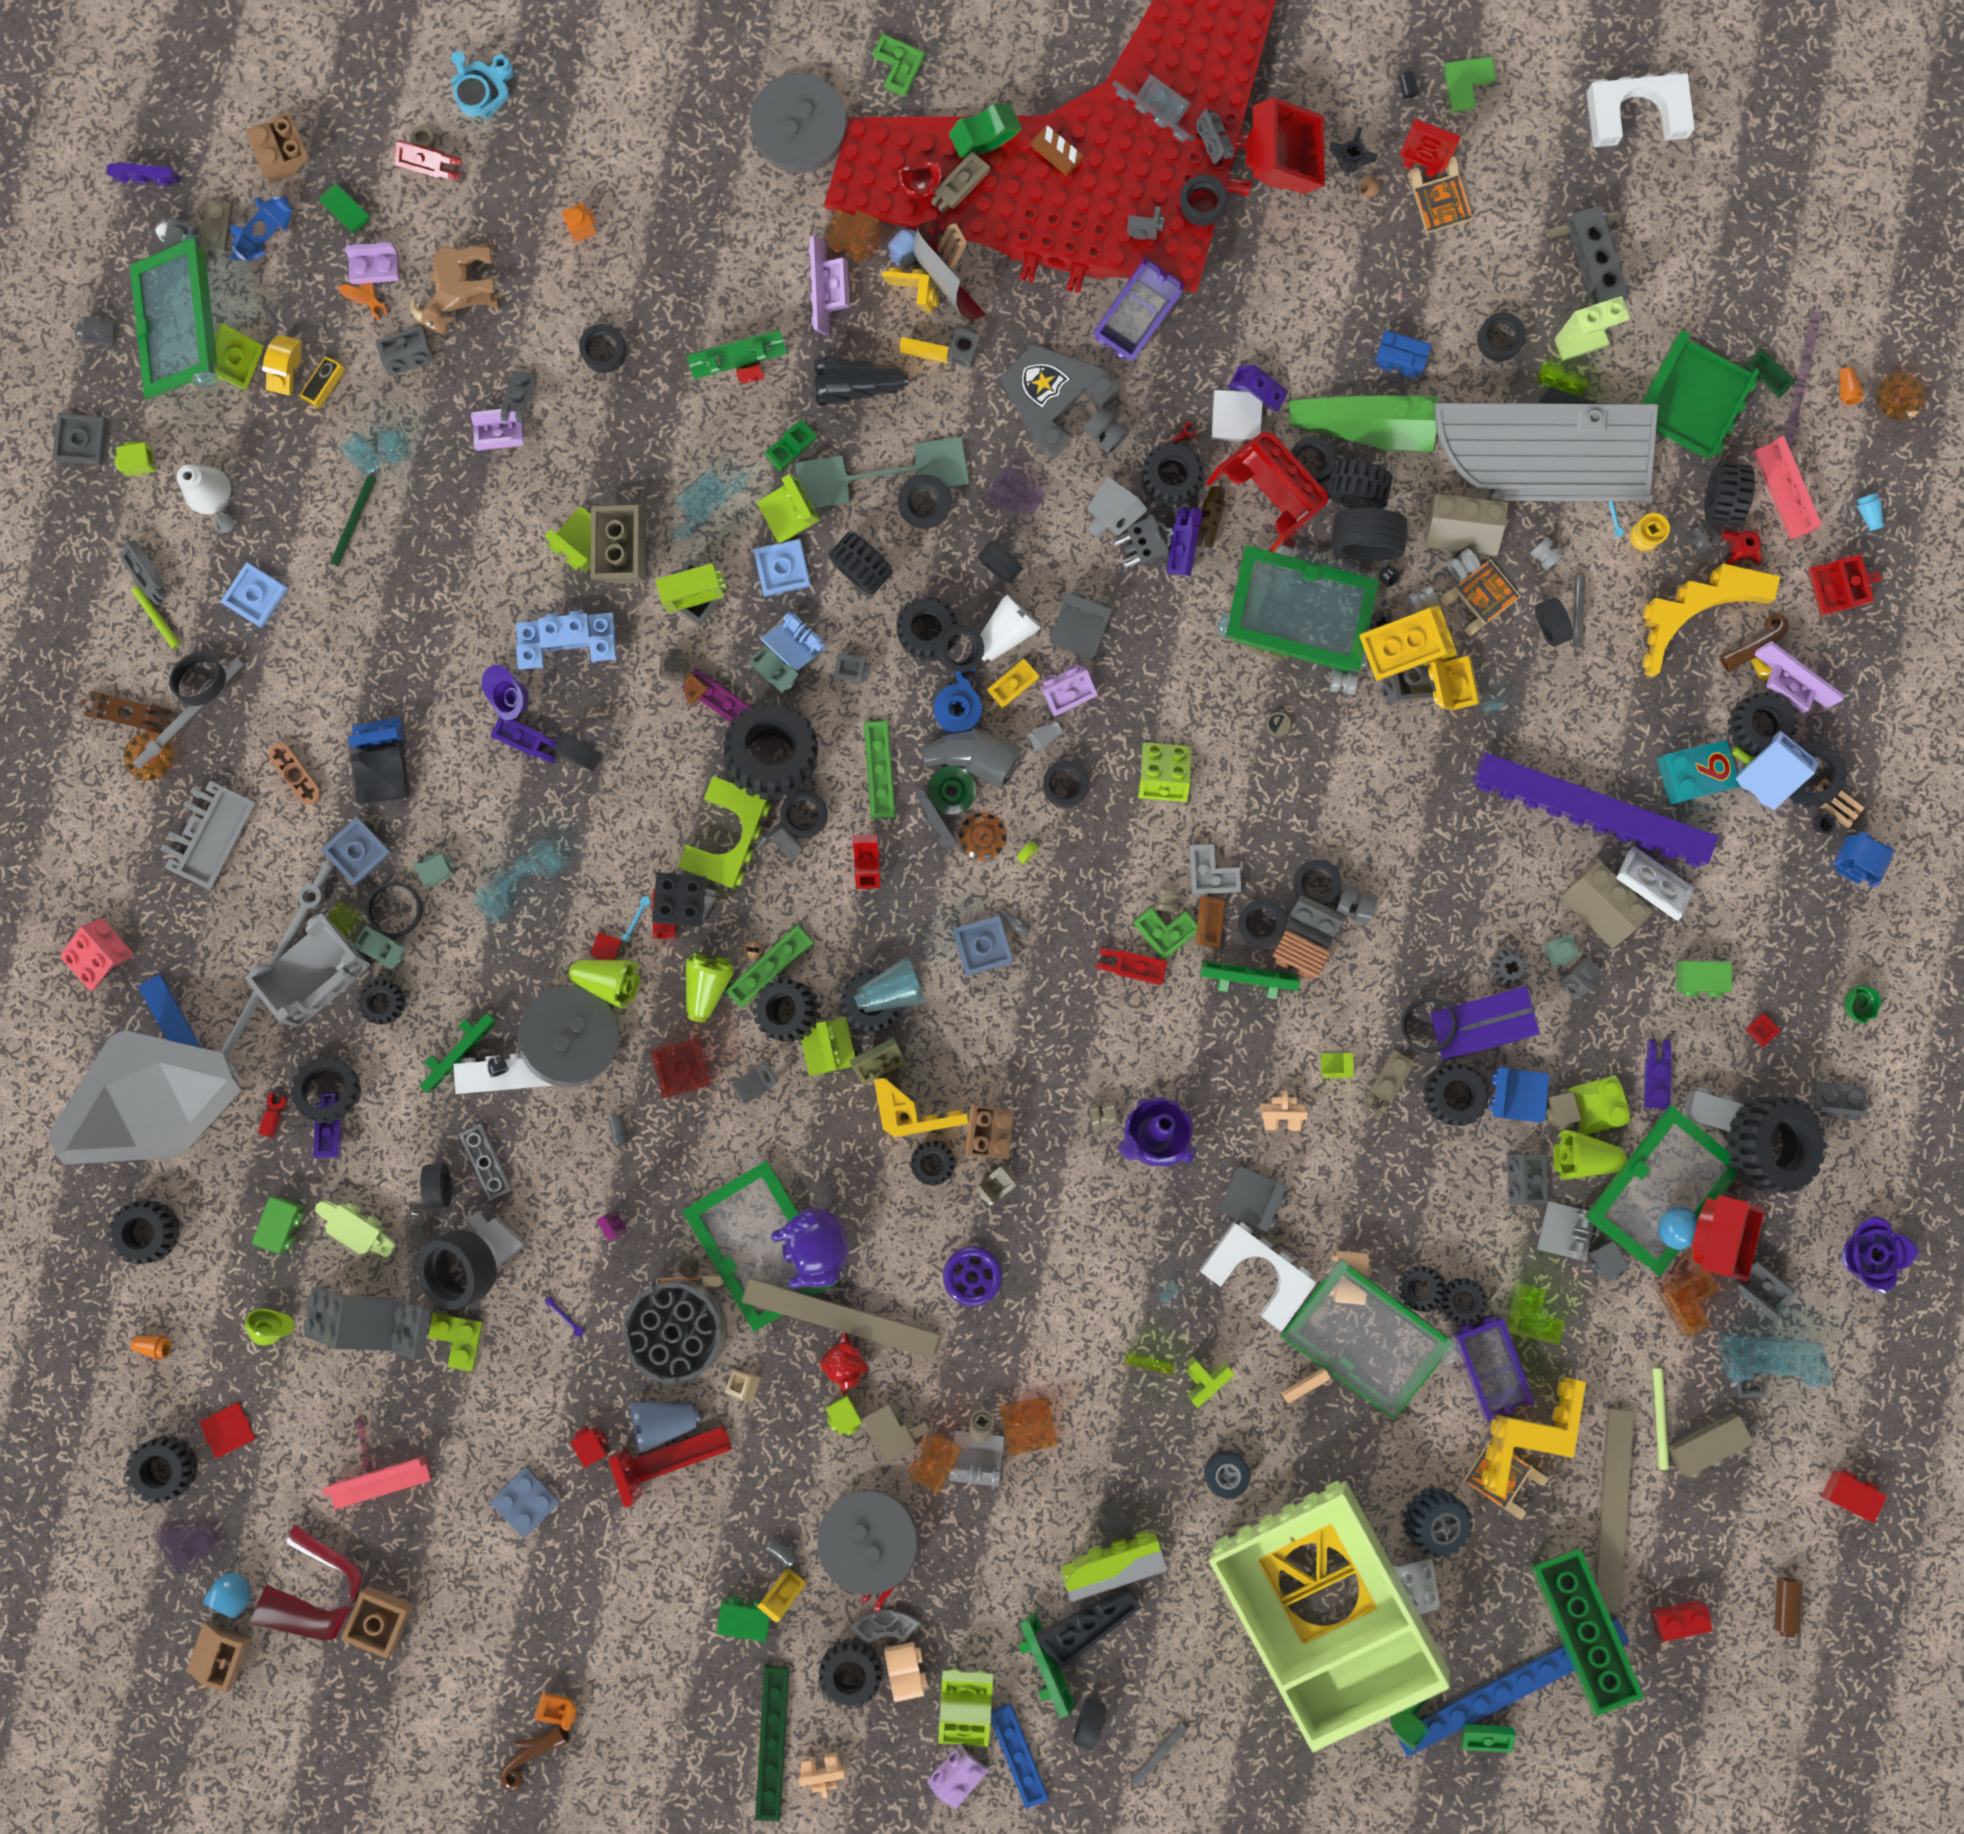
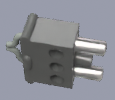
[1113,514,1173,568]

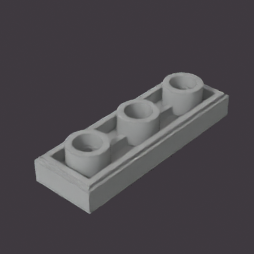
[459,1123,513,1201]

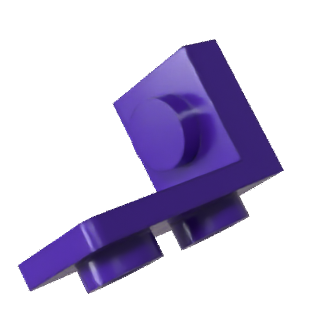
[1228,365,1288,411]

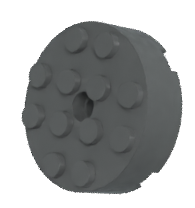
[622,1279,727,1384]

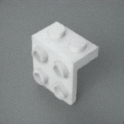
[1393,1559,1440,1615]

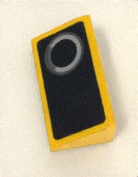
[299,356,346,409]

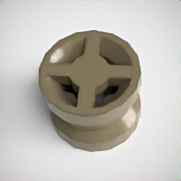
[1154,890,1181,913]

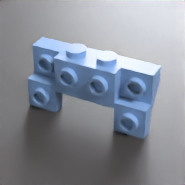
[516,611,617,671]

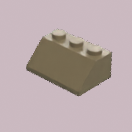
[1425,494,1508,556]
[591,505,646,584]
[1559,860,1653,949]

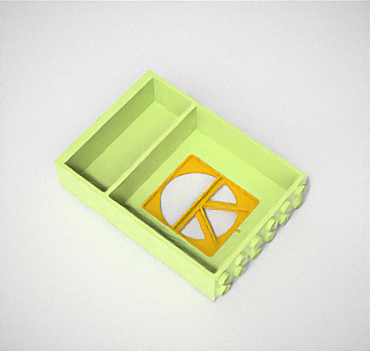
[1209,1481,1450,1752]

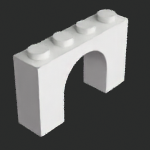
[1587,72,1695,147]
[1199,1222,1316,1332]

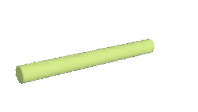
[1653,1368,1669,1470]

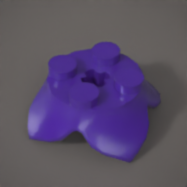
[1842,1216,1919,1293]

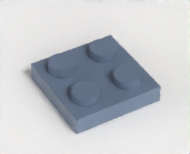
[321,817,392,886]
[953,915,1013,976]
[489,1466,561,1538]

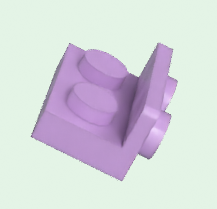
[345,242,399,284]
[1038,664,1098,716]

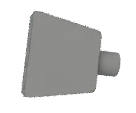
[1087,477,1147,538]
[468,1212,527,1268]

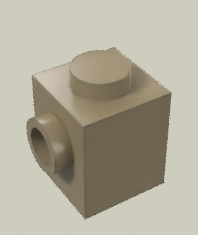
[1545,1092,1581,1130]

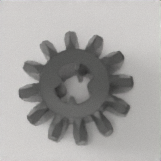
[1488,947,1531,989]

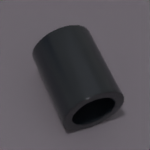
[1398,71,1419,100]

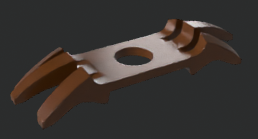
[80,691,173,734]

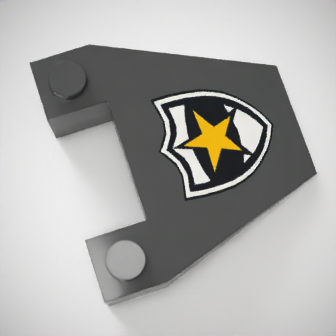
[999,345,1120,461]

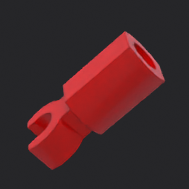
[257,1093,288,1138]

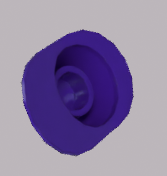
[481,665,529,720]

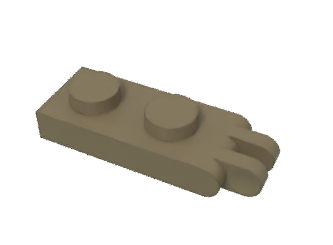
[931,152,990,213]

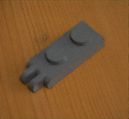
[119,540,167,605]
[916,790,958,850]

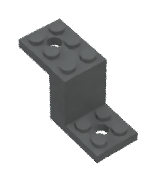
[303,1287,430,1360]

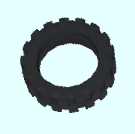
[1787,740,1847,808]
[290,1056,361,1124]

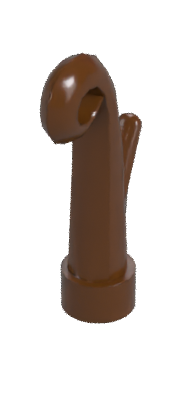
[1719,614,1789,672]
[500,1725,570,1791]

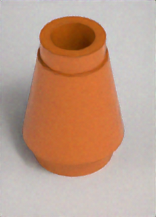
[1839,367,1864,406]
[131,1335,172,1360]

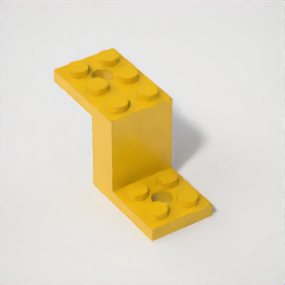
[1482,1377,1586,1497]

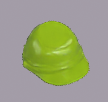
[245,1309,295,1345]

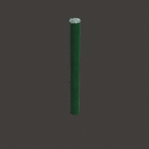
[329,475,377,567]

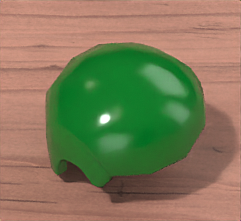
[1843,985,1881,1024]

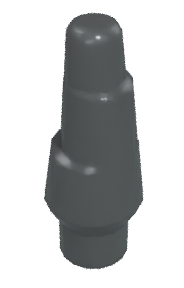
[999,908,1031,937]

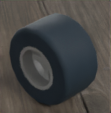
[1204,1451,1250,1499]

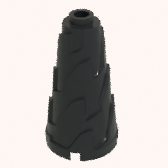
[814,356,909,406]

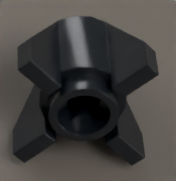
[1329,127,1378,177]

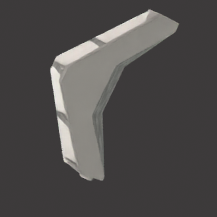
[48,1030,241,1165]

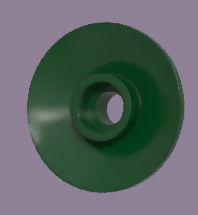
[927,766,976,815]

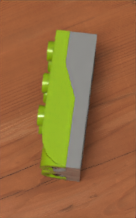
[1061,1530,1167,1602]

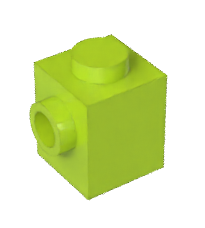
[114,441,156,476]
[826,1394,863,1436]

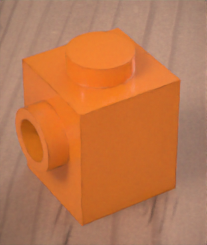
[561,202,597,243]

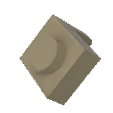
[976,1164,1020,1206]

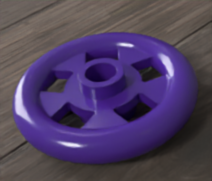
[943,1246,1002,1306]

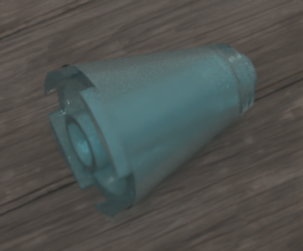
[854,956,926,1012]

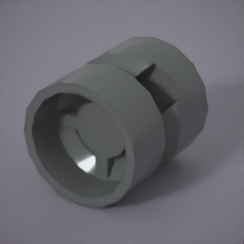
[1084,407,1130,454]
[1334,884,1378,926]

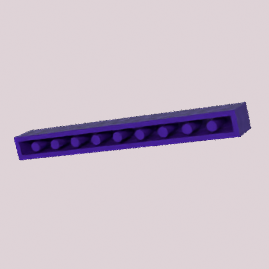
[1472,753,1718,868]

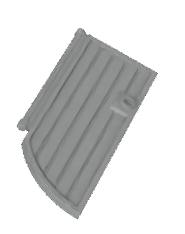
[1434,403,1658,503]

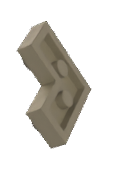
[185,200,233,252]

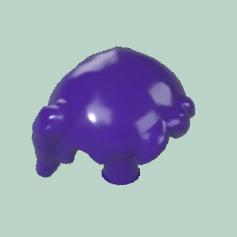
[1118,1097,1197,1167]
[771,1209,850,1288]

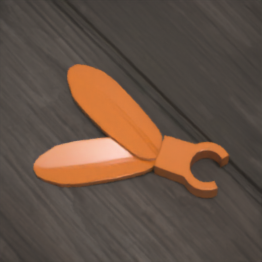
[338,283,388,320]

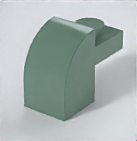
[748,645,799,693]
[354,925,406,969]

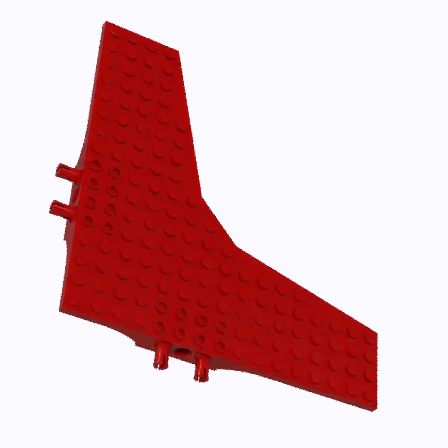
[824,0,1276,293]

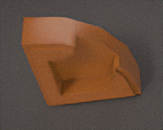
[684,672,709,707]

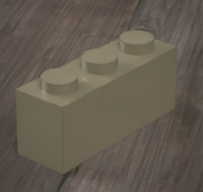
[1668,1413,1754,1478]

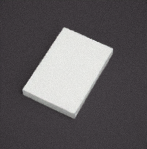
[1616,846,1694,921]

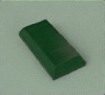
[1744,349,1796,399]

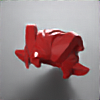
[819,1333,868,1396]

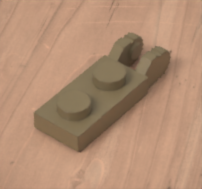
[1360,1050,1415,1121]

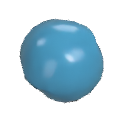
[1658,1207,1698,1250]
[203,1573,251,1619]

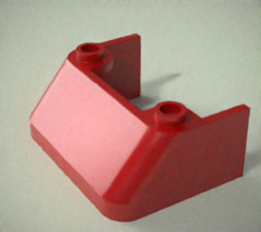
[1206,432,1328,552]

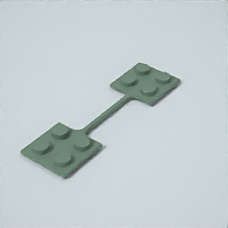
[795,437,969,509]

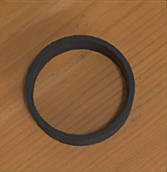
[169,652,226,706]
[366,882,423,937]
[1401,997,1458,1053]

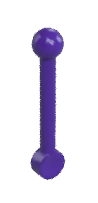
[545,1296,584,1337]

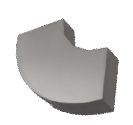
[850,1609,921,1645]

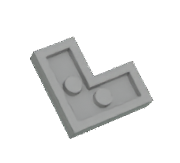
[1189,844,1241,895]

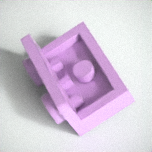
[471,409,524,451]
[928,1745,989,1809]

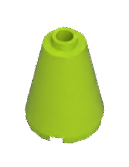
[569,960,641,1009]
[1553,1130,1627,1180]

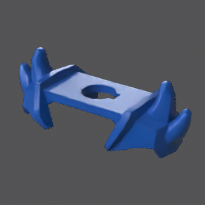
[230,195,292,262]

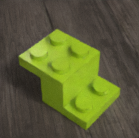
[938,1669,993,1747]

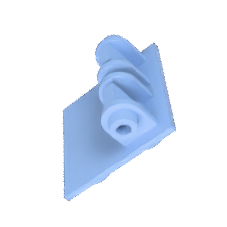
[760,612,826,671]

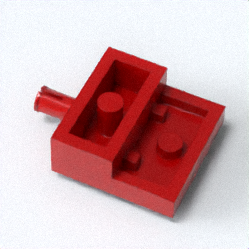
[1808,554,1882,616]

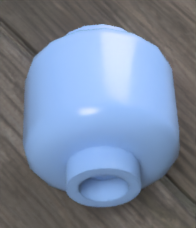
[888,229,917,266]

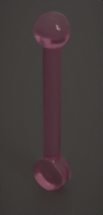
[354,1419,372,1471]

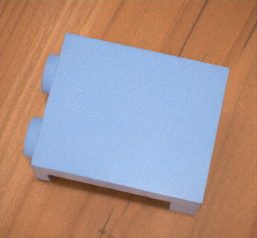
[1736,731,1819,810]

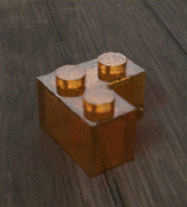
[824,209,881,262]
[1656,1266,1720,1337]

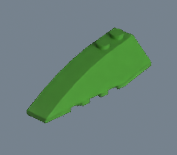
[1289,396,1438,452]

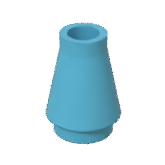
[1857,493,1884,531]

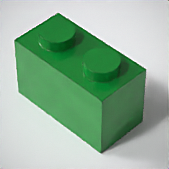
[716,1596,771,1642]

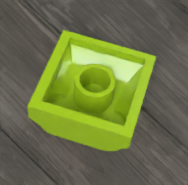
[1567,1075,1630,1135]

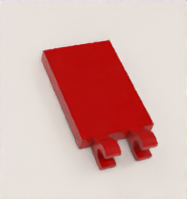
[1399,119,1461,178]

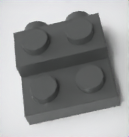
[1381,664,1436,704]

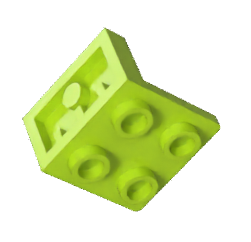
[757,474,820,543]
[1138,742,1191,802]

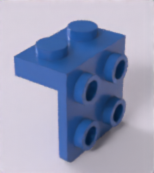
[1489,1067,1549,1122]

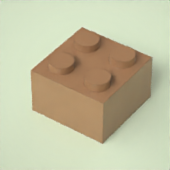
[340,1586,414,1659]

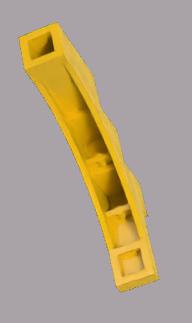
[1642,564,1780,677]

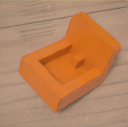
[534,1692,577,1731]

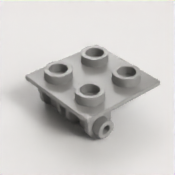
[1537,1201,1594,1261]
[949,1430,1004,1487]

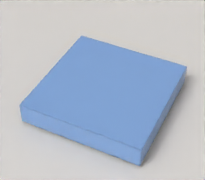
[753,539,811,597]
[220,562,289,628]

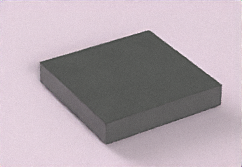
[52,413,108,466]

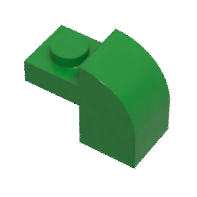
[1390,1698,1429,1752]

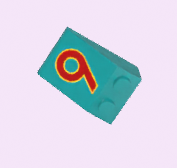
[1656,740,1741,805]

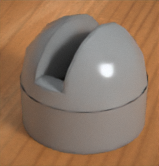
[214,513,235,534]

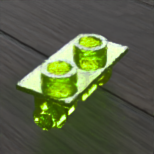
[1535,360,1589,397]

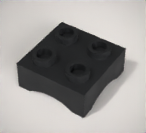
[350,747,410,804]
[652,872,706,927]

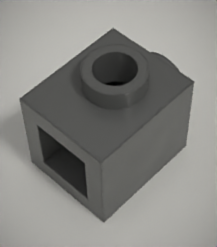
[1588,1240,1628,1280]

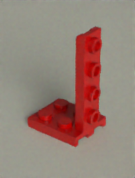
[608,1425,733,1508]

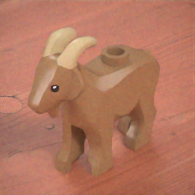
[410,241,499,334]

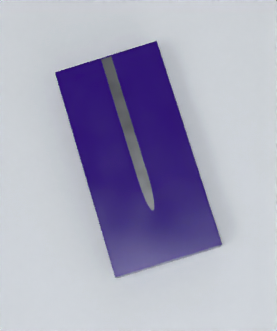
[1430,986,1541,1061]

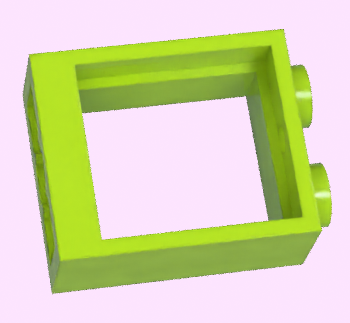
[655,563,727,613]

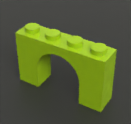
[677,776,772,890]

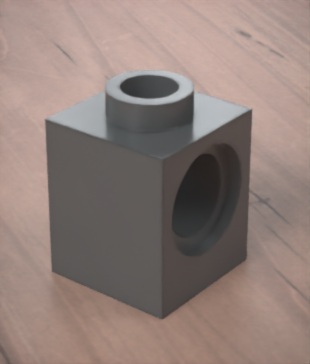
[948,327,981,369]

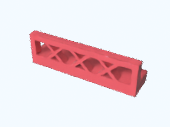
[1753,436,1822,540]
[322,1455,432,1510]

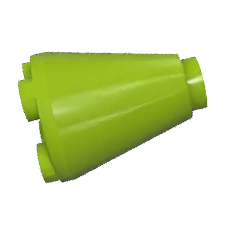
[686,951,735,1023]

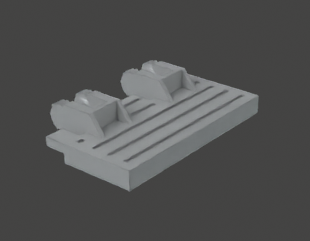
[160,781,255,890]

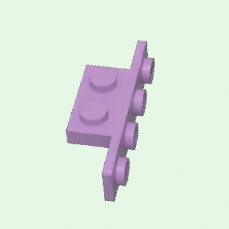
[808,235,850,335]
[1755,642,1844,713]

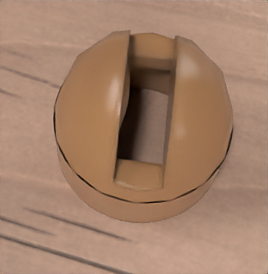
[1359,176,1380,198]
[743,940,764,960]

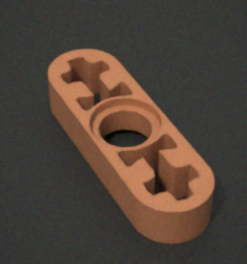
[269,743,322,805]

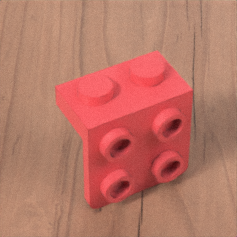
[61,918,134,990]

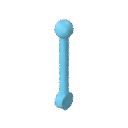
[1608,501,1624,537]
[622,896,650,943]

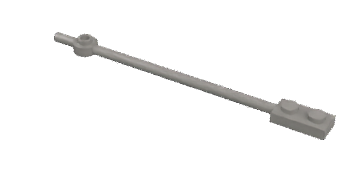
[220,862,333,1060]

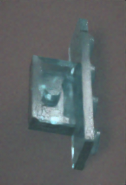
[1112,74,1195,142]
[670,468,749,540]

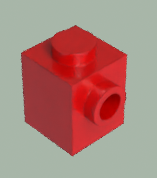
[570,1426,610,1468]

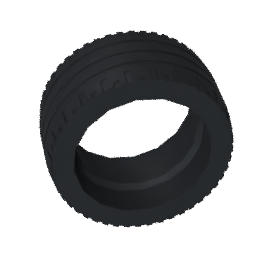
[1332,508,1408,561]
[417,1230,497,1310]

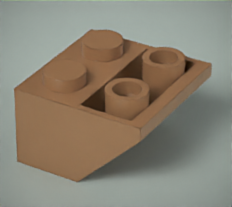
[245,112,309,183]
[965,1105,1014,1159]
[186,1621,252,1693]

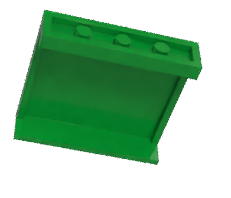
[1640,330,1759,460]

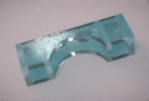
[471,839,571,925]

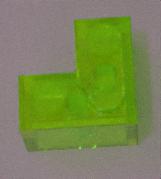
[1506,1282,1565,1345]

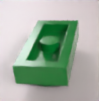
[1460,1724,1516,1753]

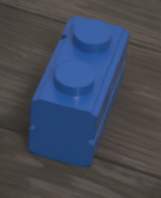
[1374,330,1431,378]

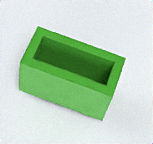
[1676,961,1732,997]
[251,1196,304,1254]

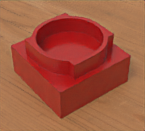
[1246,97,1325,194]
[1691,1195,1766,1282]

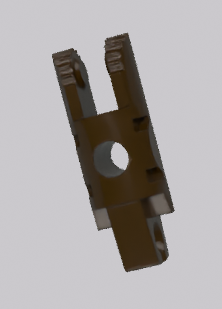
[1196,486,1225,548]

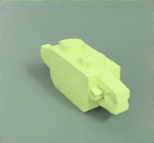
[315,1200,397,1258]

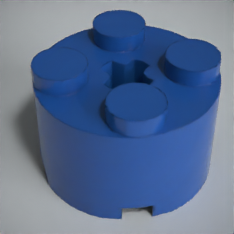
[1833,832,1895,887]

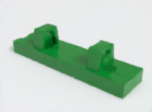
[686,329,787,379]
[1200,960,1300,999]
[419,1013,498,1093]
[1018,1612,1076,1718]

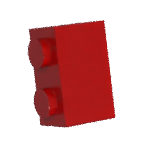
[1821,1469,1887,1523]
[1651,1600,1713,1642]

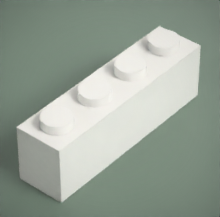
[454,1054,554,1094]

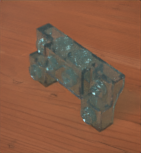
[1718,1335,1833,1388]

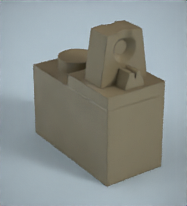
[862,1402,930,1464]

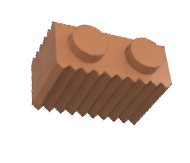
[1271,930,1331,981]

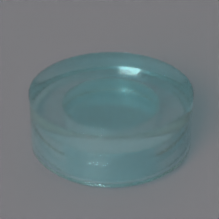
[1480,696,1507,714]
[1156,1279,1179,1304]

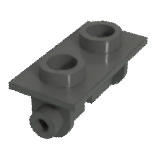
[1196,109,1234,165]

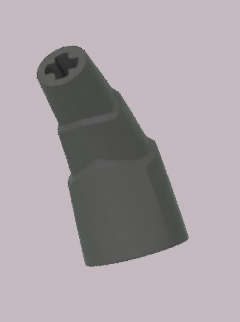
[922,727,1025,789]

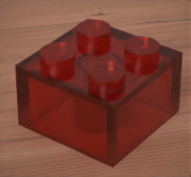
[650,1037,714,1099]

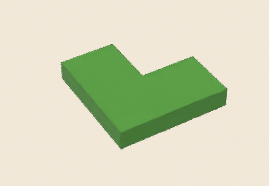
[872,33,926,97]
[1443,57,1496,112]
[1133,907,1197,961]

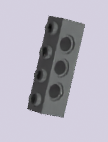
[1567,205,1630,305]

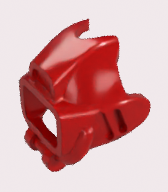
[897,157,941,198]

